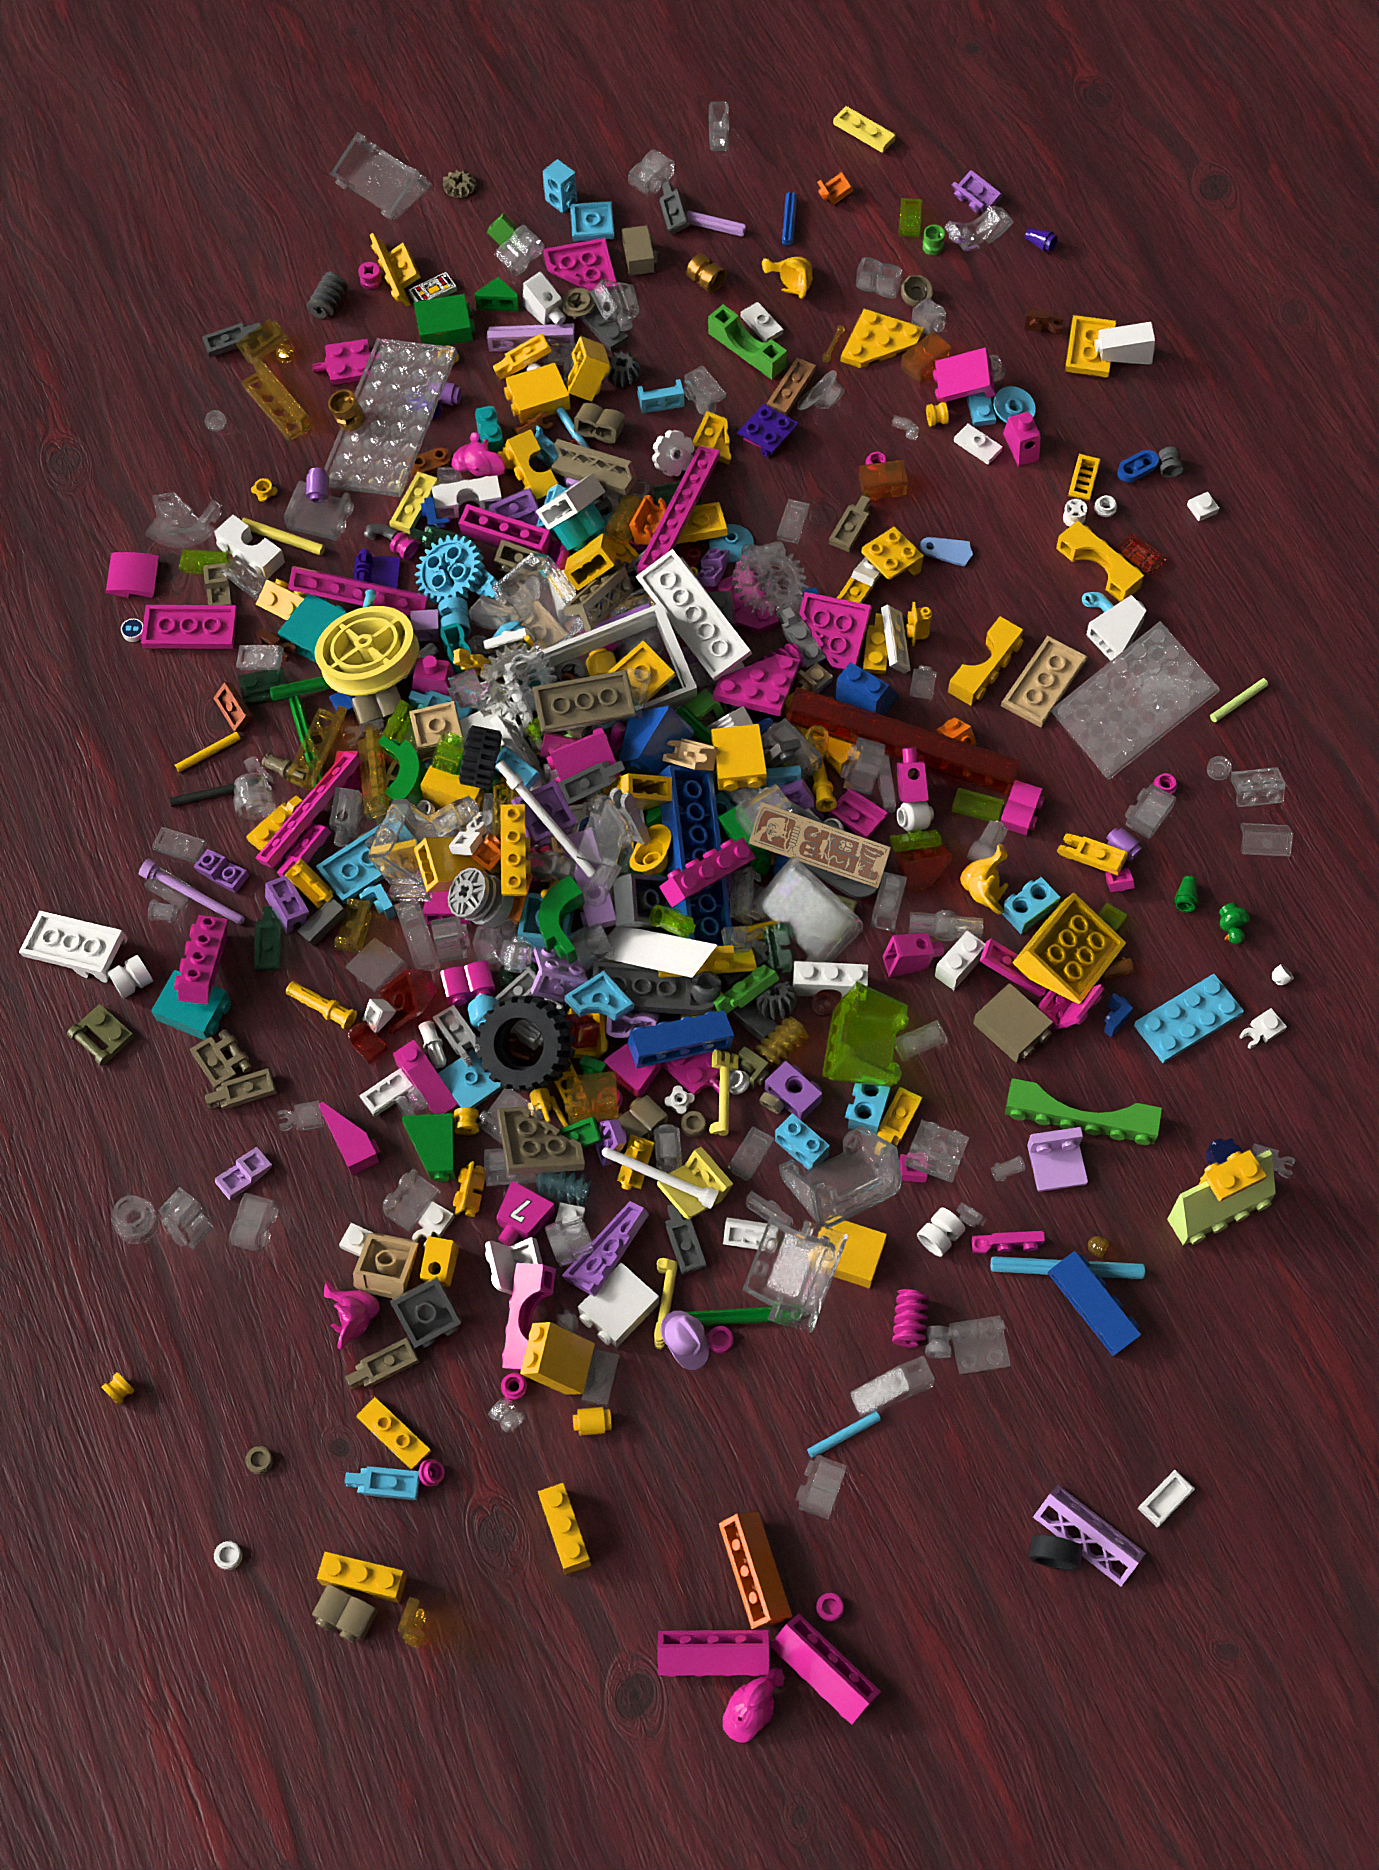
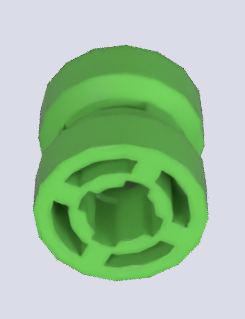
[923,225,945,255]

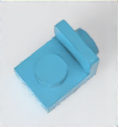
[359,884,396,920]

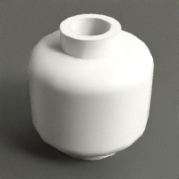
[897,801,934,831]

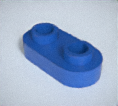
[1117,450,1159,483]

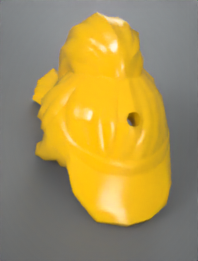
[762,257,813,299]
[960,843,1008,915]

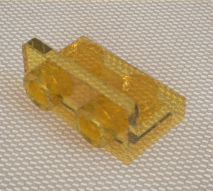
[398,1597,429,1648]

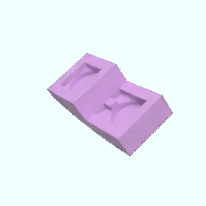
[215,1147,272,1200]

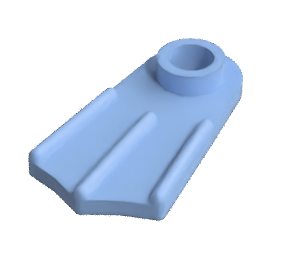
[920,537,973,567]

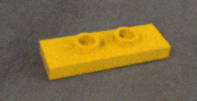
[356,1397,431,1471]

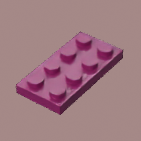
[141,605,238,649]

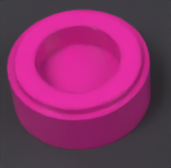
[707,1326,733,1354]
[816,1593,844,1622]

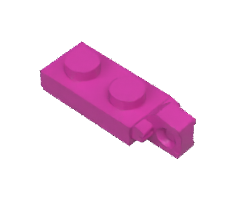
[277,823,331,877]
[971,1231,1045,1254]

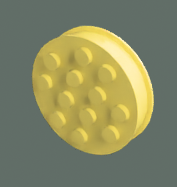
[315,606,420,696]

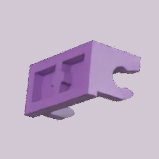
[265,876,309,934]

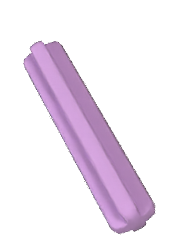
[687,211,746,236]

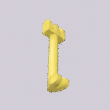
[709,1049,738,1136]
[654,1258,678,1349]

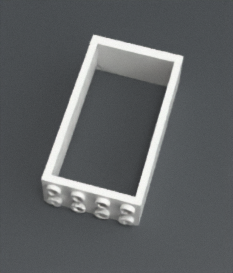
[503,603,697,756]

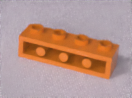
[719,1512,792,1629]

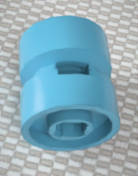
[438,597,471,637]

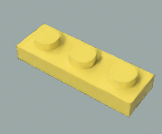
[833,106,895,153]
[389,472,439,535]

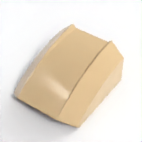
[353,1233,419,1299]

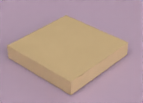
[409,701,465,754]

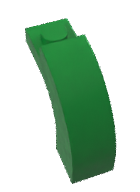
[378,735,427,815]
[538,875,585,965]

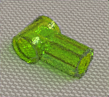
[650,905,696,938]

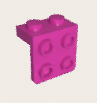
[1037,984,1104,1030]

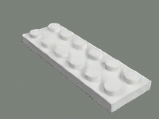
[636,549,752,681]

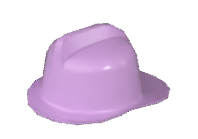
[660,1311,709,1370]

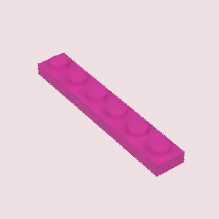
[288,566,428,616]
[255,752,362,868]

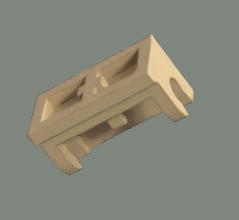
[662,738,717,771]

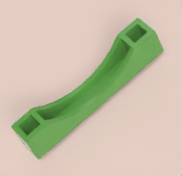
[1005,1078,1162,1145]

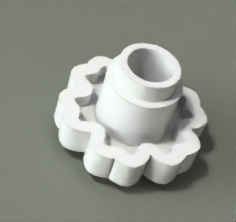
[652,430,695,476]

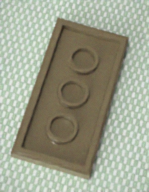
[532,670,636,734]

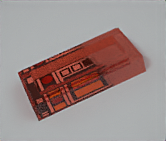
[1116,533,1166,576]

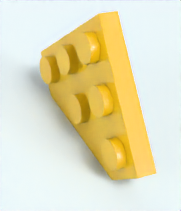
[840,309,924,368]

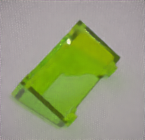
[823,981,909,1087]

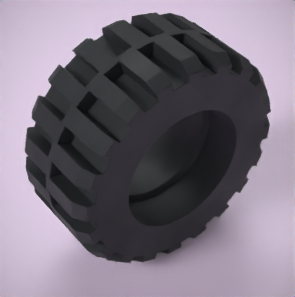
[475,995,576,1092]

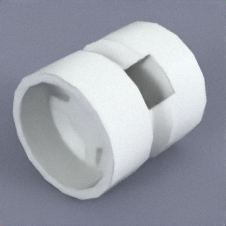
[107,955,153,999]
[917,1208,965,1257]

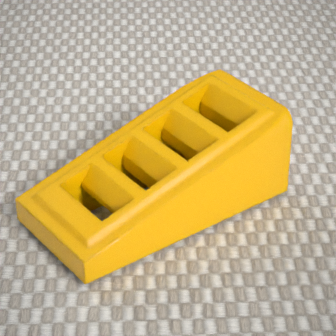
[1068,454,1101,501]

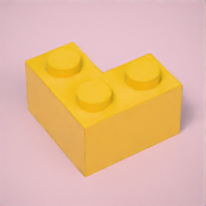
[566,336,611,402]

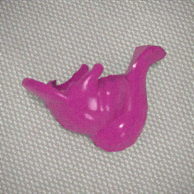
[452,433,505,477]
[324,1280,380,1350]
[723,1667,785,1743]

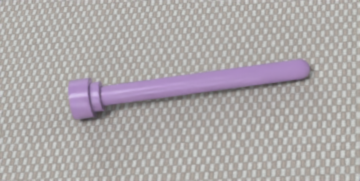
[139,858,245,924]

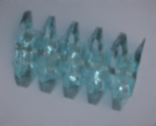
[536,1171,592,1207]

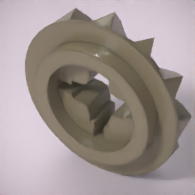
[443,169,476,198]
[561,288,595,319]

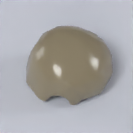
[901,275,933,308]

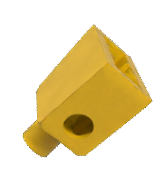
[420,1236,459,1287]

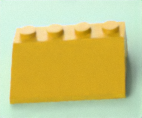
[1012,893,1126,1004]

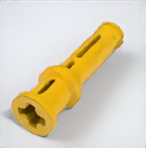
[807,748,837,812]
[286,981,357,1030]

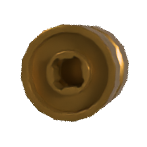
[686,253,726,293]
[328,389,365,431]

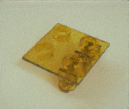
[565,1071,618,1124]

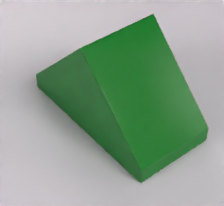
[475,277,519,312]

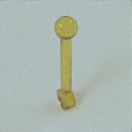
[822,325,845,362]

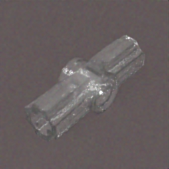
[909,910,983,941]

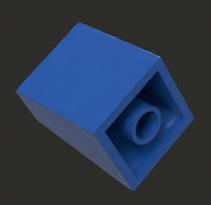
[835,662,899,730]
[619,706,694,776]

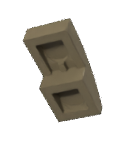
[203,563,232,605]

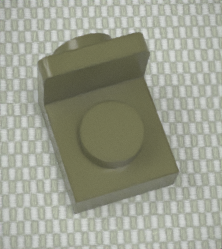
[738,1046,769,1090]

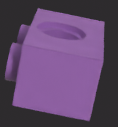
[765,1061,822,1121]

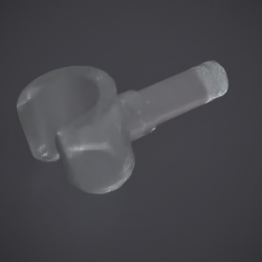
[244,756,274,783]

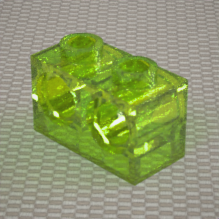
[432,732,464,775]

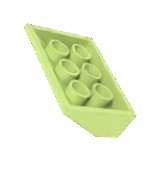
[1167,1150,1276,1246]

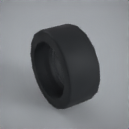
[1029,1535,1083,1571]

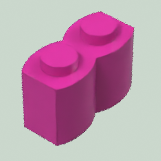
[999,780,1045,836]
[440,961,496,1006]

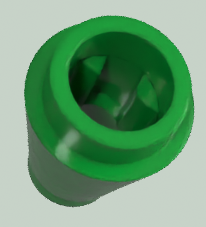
[1174,876,1198,912]

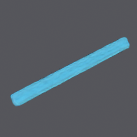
[990,1257,1145,1279]

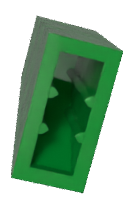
[402,1113,456,1182]

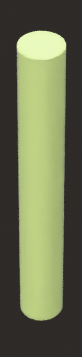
[1210,678,1268,723]

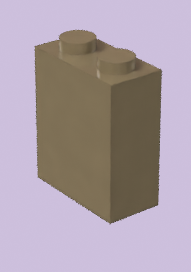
[973,983,1053,1063]

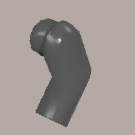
[364,524,399,541]

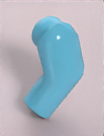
[492,620,525,638]

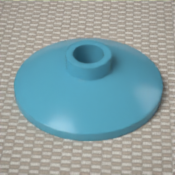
[993,386,1036,423]
[709,524,754,563]

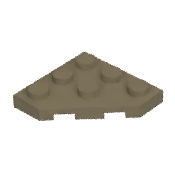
[497,1107,585,1175]

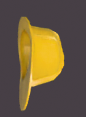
[629,824,672,875]

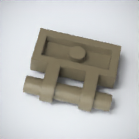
[190,1029,252,1090]

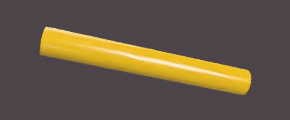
[175,732,241,773]

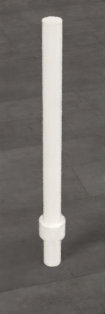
[496,760,597,878]

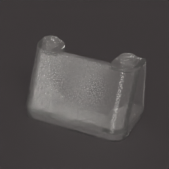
[330,132,432,220]
[492,553,592,653]
[753,857,863,963]
[779,1126,902,1228]

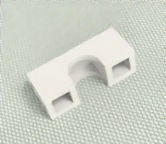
[431,475,502,519]
[214,515,285,580]
[793,961,868,999]

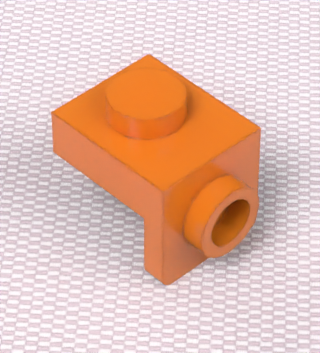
[817,172,854,206]
[937,717,977,756]
[470,833,501,871]

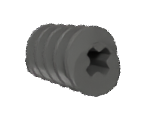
[307,272,348,319]

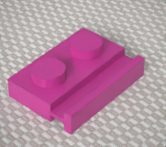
[829,787,887,839]

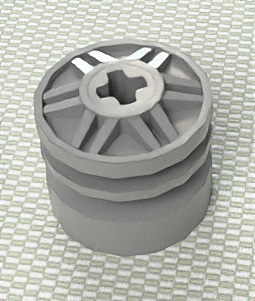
[448,868,514,928]

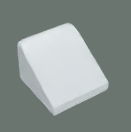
[362,999,396,1033]

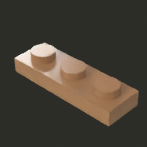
[767,357,816,416]

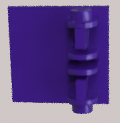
[737,404,799,457]
[353,549,400,588]

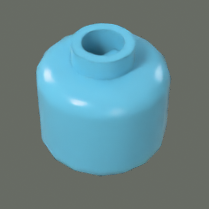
[468,994,498,1029]

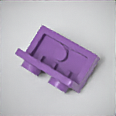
[952,170,1003,216]

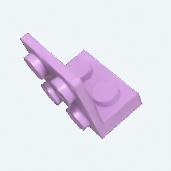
[531,946,588,1003]
[1027,1127,1088,1192]

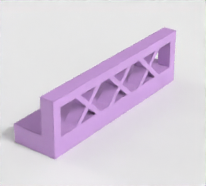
[487,324,575,352]
[1033,1485,1146,1586]

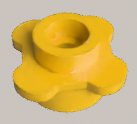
[251,478,278,502]

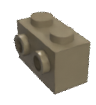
[622,225,658,276]
[494,540,547,582]

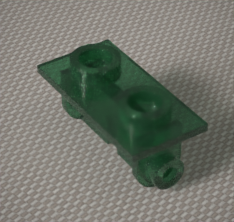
[763,923,794,973]

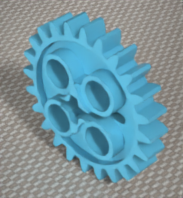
[415,535,485,605]

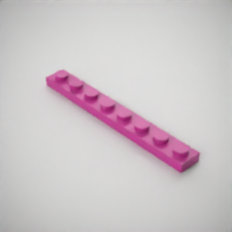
[637,446,720,573]

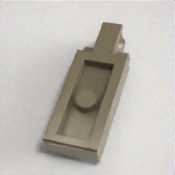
[829,495,870,552]
[205,1068,277,1109]
[345,1337,419,1390]

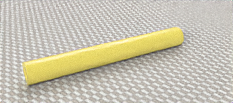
[241,518,325,556]

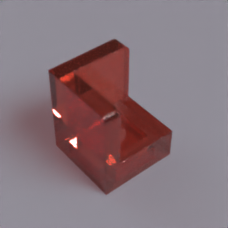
[564,1014,600,1049]

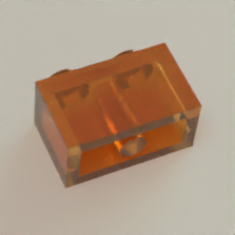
[901,332,952,384]
[858,460,908,500]

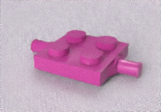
[312,339,386,385]
[661,1052,720,1096]

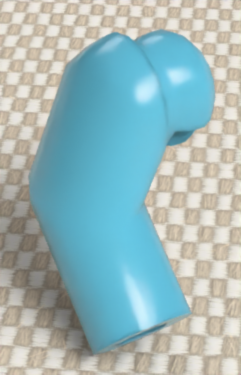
[1082,592,1114,612]

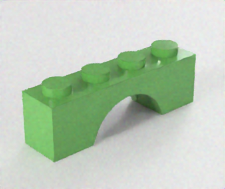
[708,304,787,380]

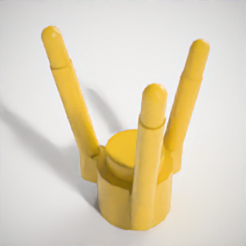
[528,1088,569,1127]

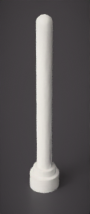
[602,1147,719,1209]

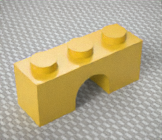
[504,429,558,503]
[538,1483,591,1575]
[317,1552,407,1604]

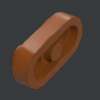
[408,448,452,477]

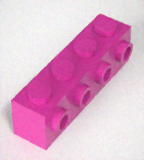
[458,504,553,558]
[659,838,756,907]
[174,915,228,1005]
[770,1614,881,1725]
[658,1630,769,1677]

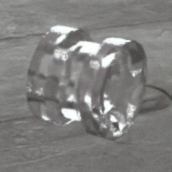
[990,355,1006,382]

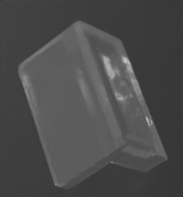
[1240,823,1293,856]

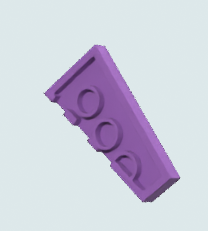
[562,1201,649,1297]

